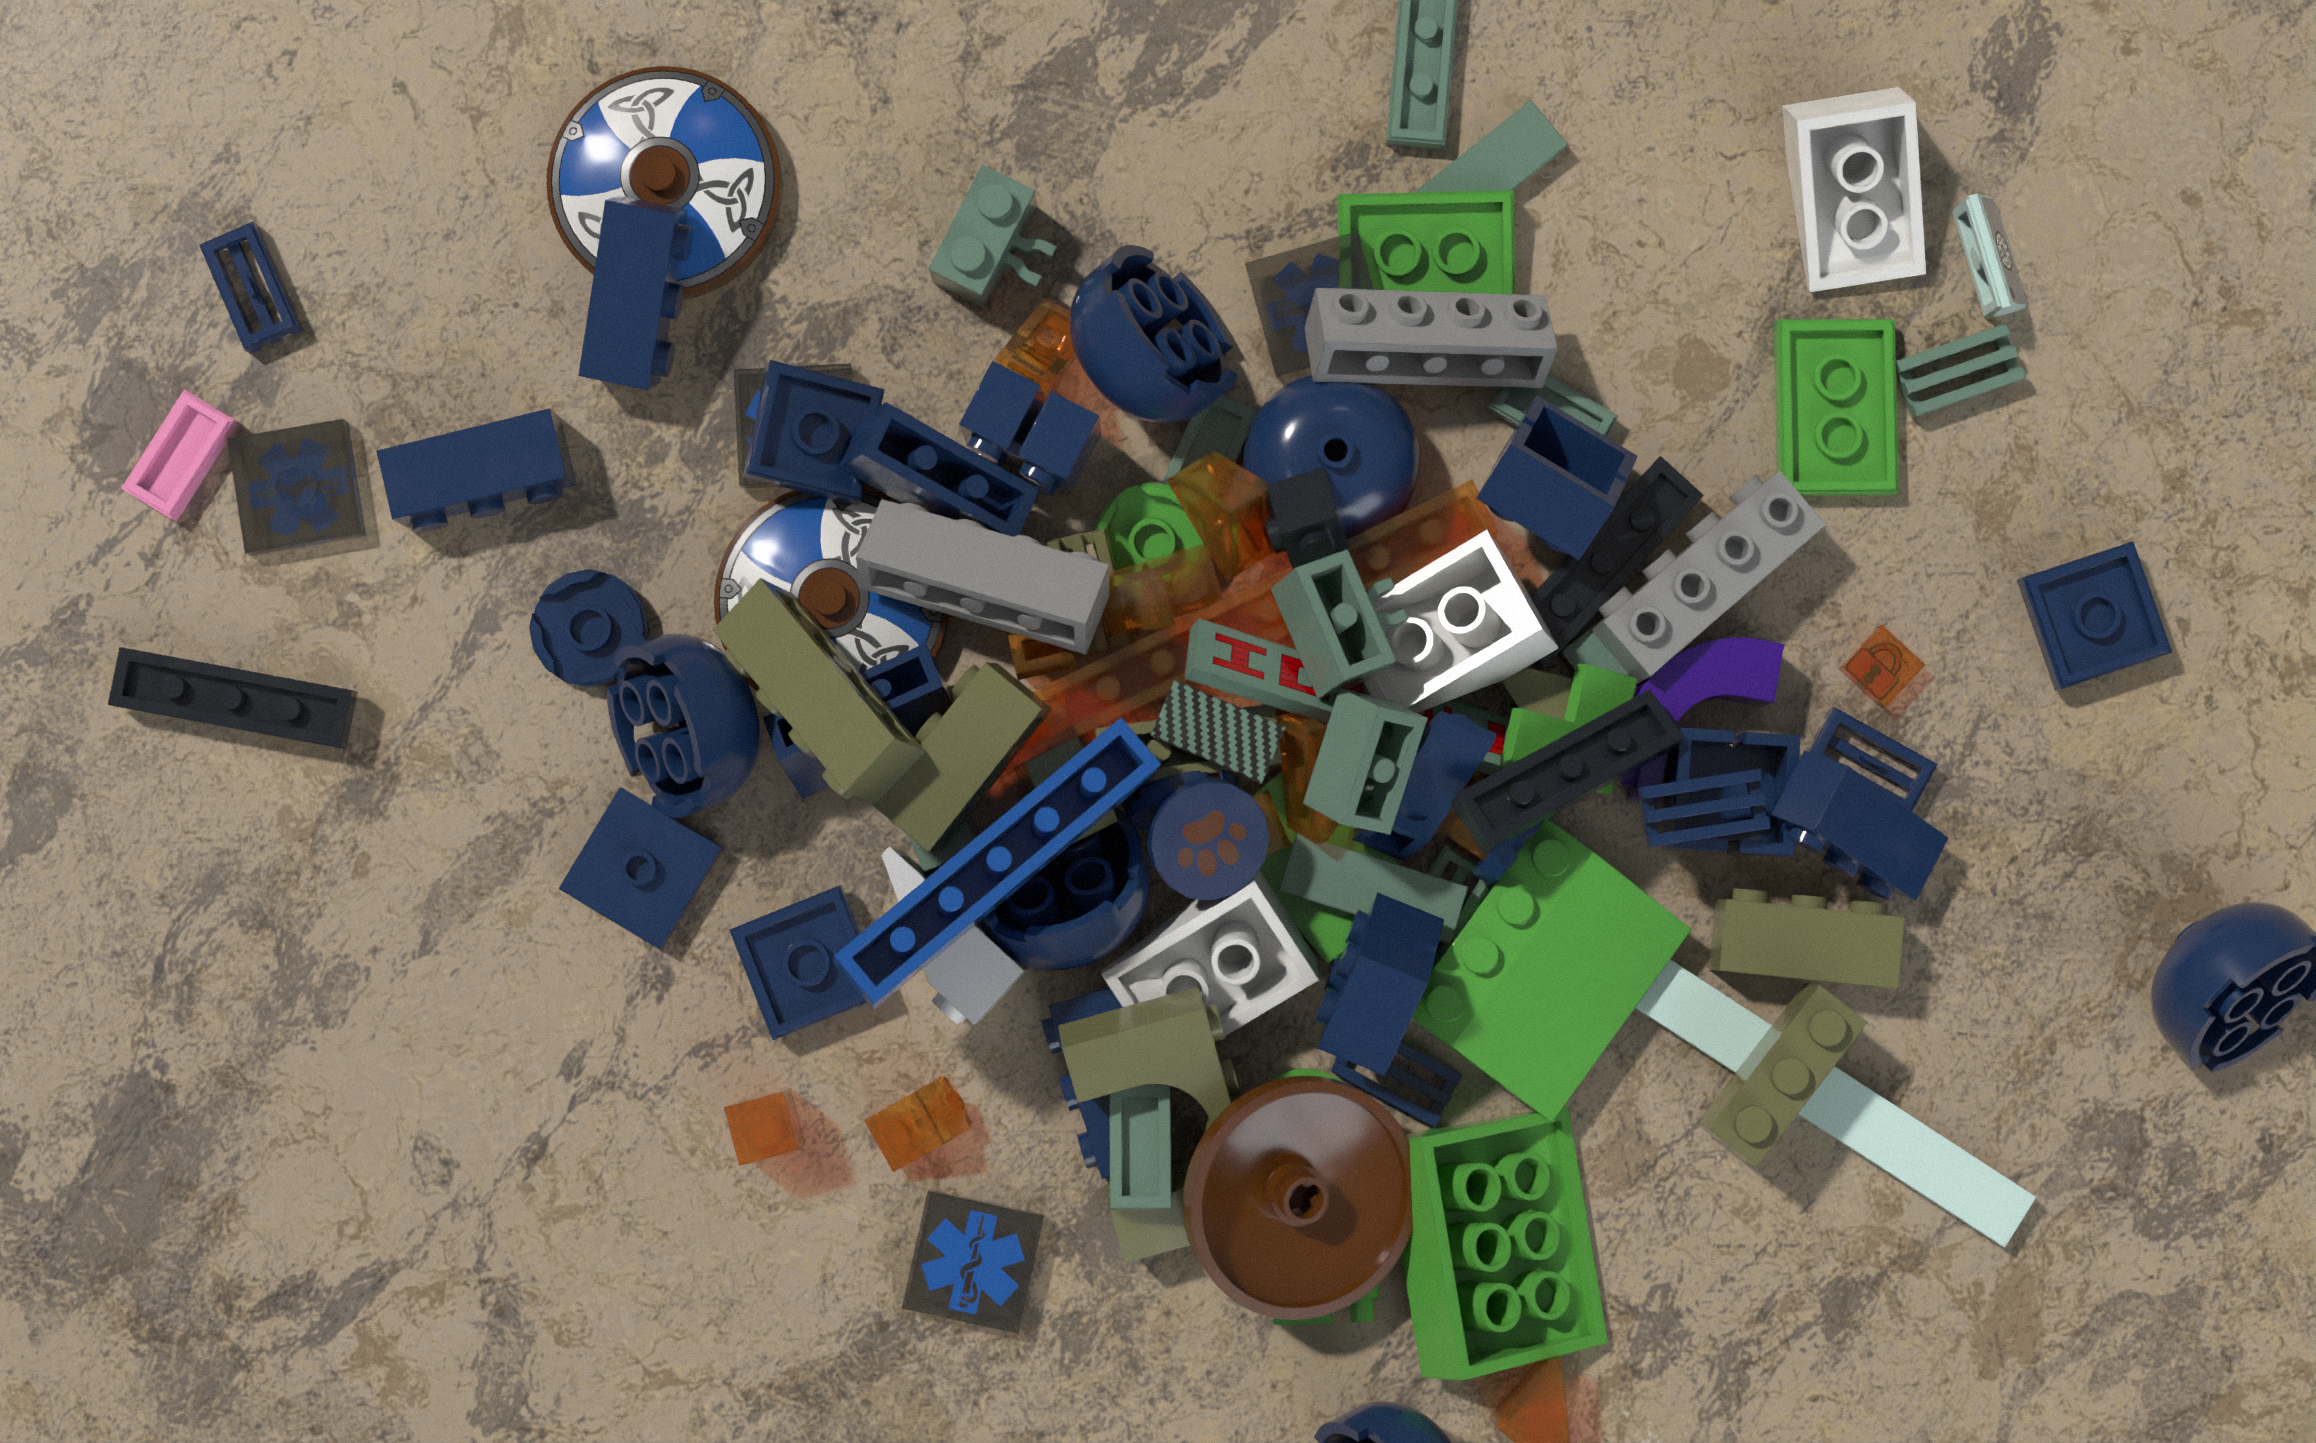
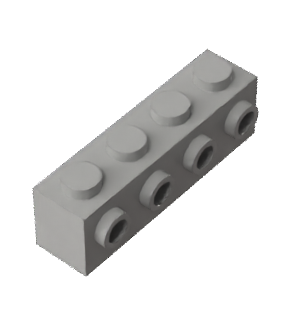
[1304,288,1558,388]
[1591,471,1827,684]
[856,499,1110,654]

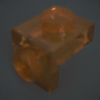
[864,1076,972,1172]

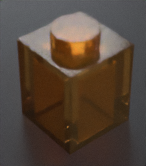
[724,1088,805,1166]

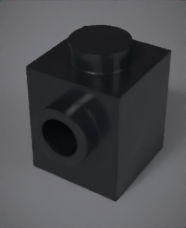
[1265,467,1352,569]

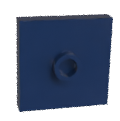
[742,360,885,505]
[2017,541,2172,691]
[558,787,724,949]
[729,885,867,1041]

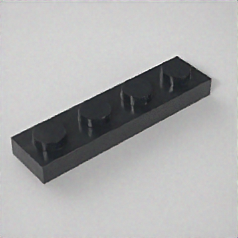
[1530,456,1704,670]
[108,647,358,749]
[1450,689,1684,853]

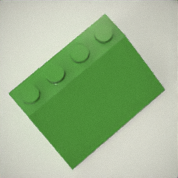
[1411,819,1692,1123]
[1401,1107,1608,1381]

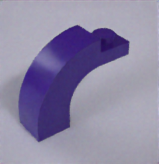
[1620,638,1784,803]

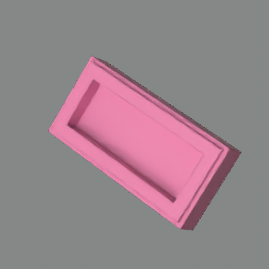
[121,389,239,521]

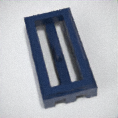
[199,221,304,354]
[1807,707,1938,811]
[1638,768,1771,848]
[1329,1042,1463,1128]

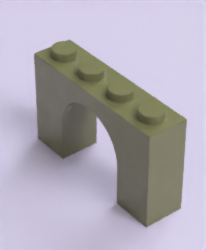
[1058,986,1240,1264]

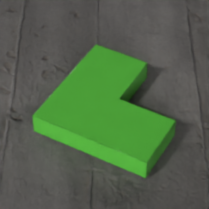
[1499,664,1637,795]

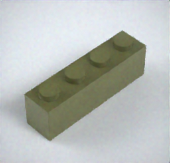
[713,578,926,804]

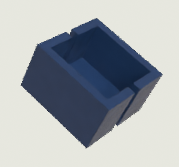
[959,361,1101,497]
[1476,395,1638,560]
[1662,727,1800,857]
[1314,892,1444,1076]

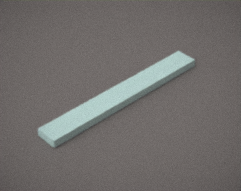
[1635,960,2036,1247]

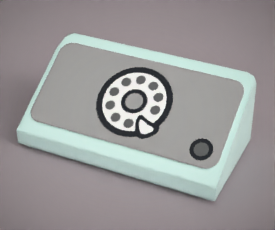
[1952,193,2027,319]

